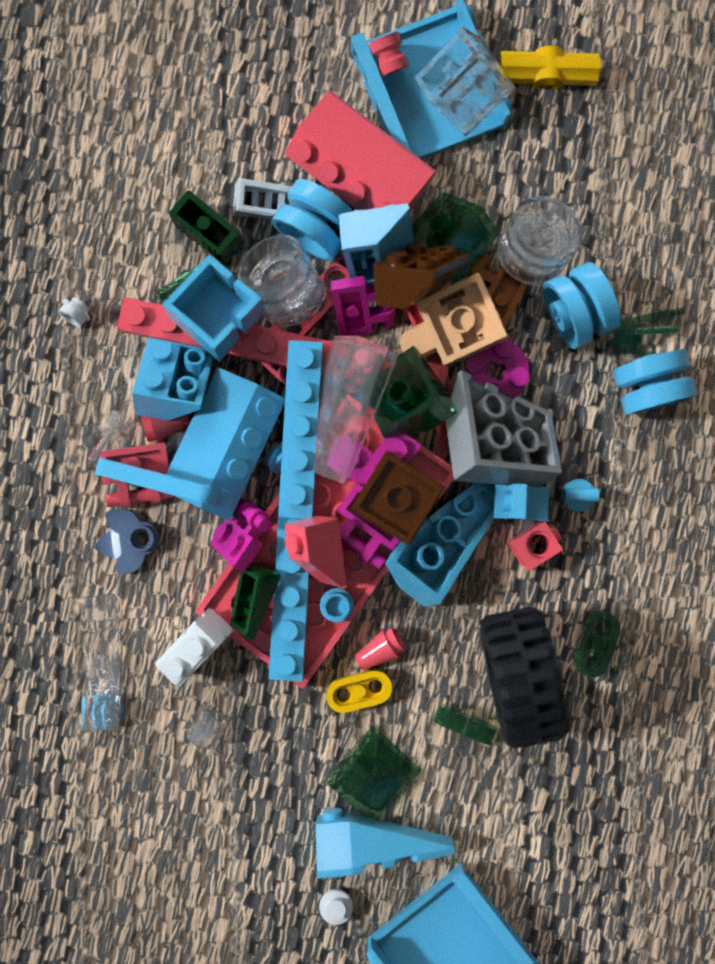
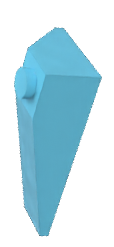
[385,482,495,607]
[316,808,455,879]

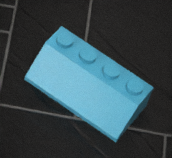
[166,367,285,521]

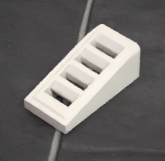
[233,178,292,219]

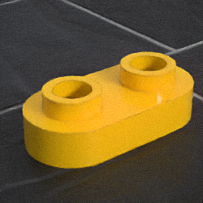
[326,669,392,713]

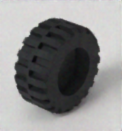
[479,606,569,749]

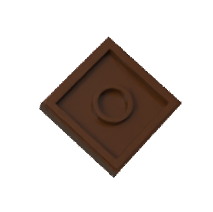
[350,450,446,546]

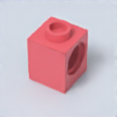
[507,521,563,571]

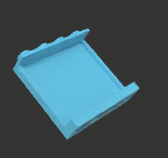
[351,0,512,160]
[366,863,540,964]

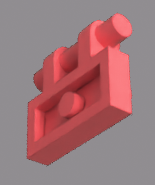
[98,442,175,509]

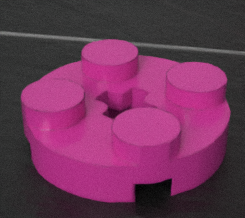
[463,339,529,399]

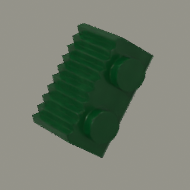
[169,190,245,265]

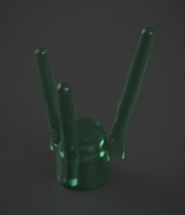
[611,308,684,357]

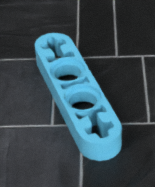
[94,458,221,507]

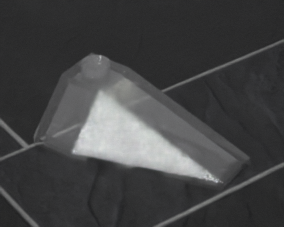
[314,336,397,485]

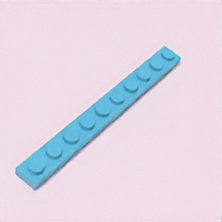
[269,340,324,682]

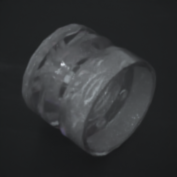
[238,235,326,327]

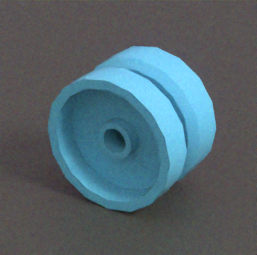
[272,179,353,262]
[542,262,621,350]
[612,349,699,416]

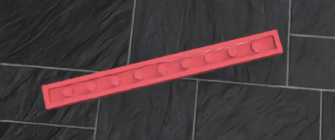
[117,297,449,401]

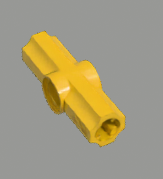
[498,45,601,90]

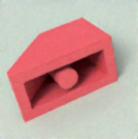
[285,516,347,587]

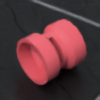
[368,32,410,77]

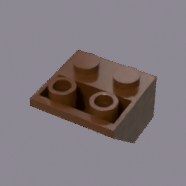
[373,242,470,309]

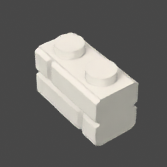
[155,608,233,687]

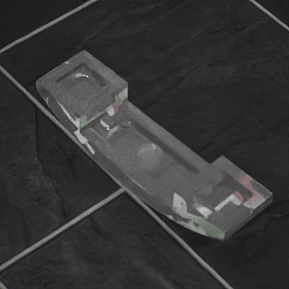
[81,594,122,733]

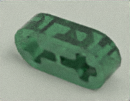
[433,704,497,745]

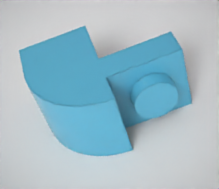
[494,484,549,521]

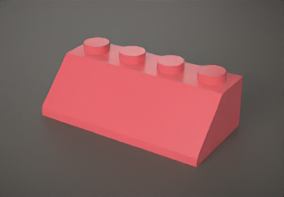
[284,91,436,213]

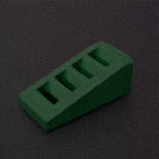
[230,562,281,640]

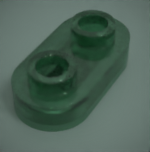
[573,611,620,678]

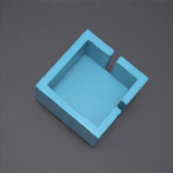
[162,254,265,362]

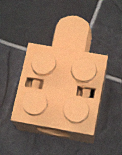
[400,272,509,366]

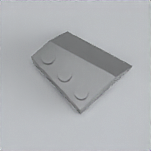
[445,370,562,487]

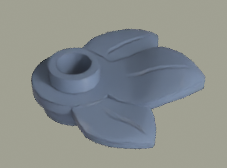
[94,509,160,574]

